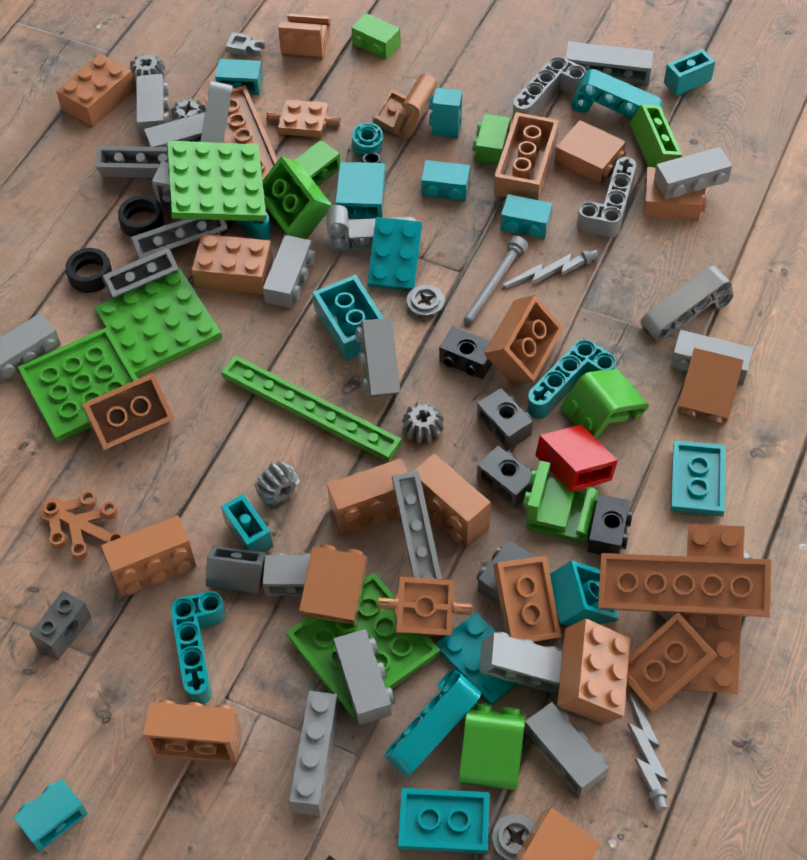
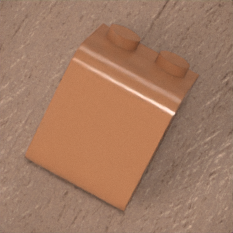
[278,14,331,58]
[372,74,437,139]

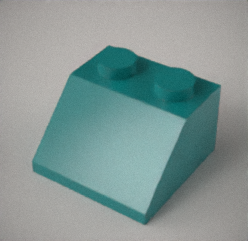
[550,560,619,626]

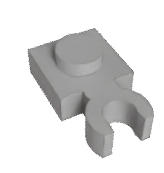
[225,32,265,57]

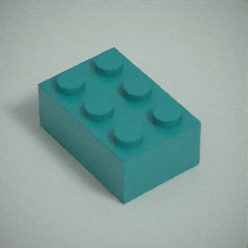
[312,274,384,361]

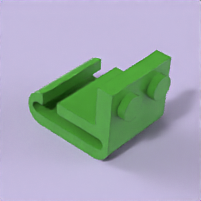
[560,369,649,440]
[523,461,599,543]
[459,703,525,790]

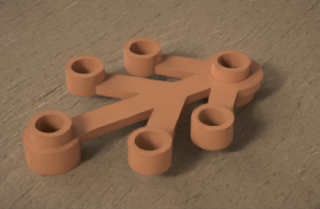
[39,491,125,560]

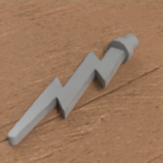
[503,249,599,289]
[627,692,669,811]

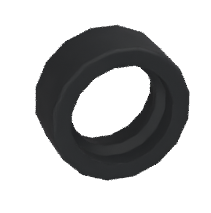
[118,195,164,237]
[65,248,112,293]

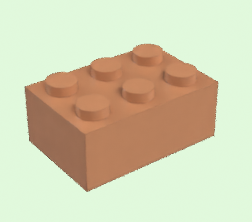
[56,54,136,127]
[192,234,273,295]
[484,295,564,386]
[81,373,175,451]
[412,453,491,548]
[327,458,408,536]
[101,515,196,597]
[557,619,630,725]
[143,700,242,763]

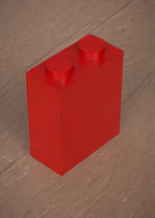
[535,425,618,492]

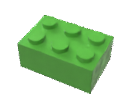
[263,156,333,239]

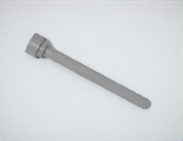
[464,236,528,324]

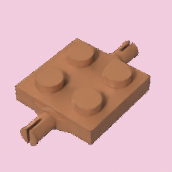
[266,99,341,138]
[377,576,472,636]

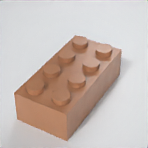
[494,112,559,200]

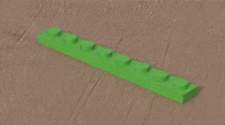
[221,355,402,462]

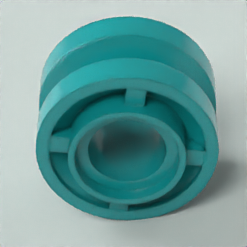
[352,122,383,157]

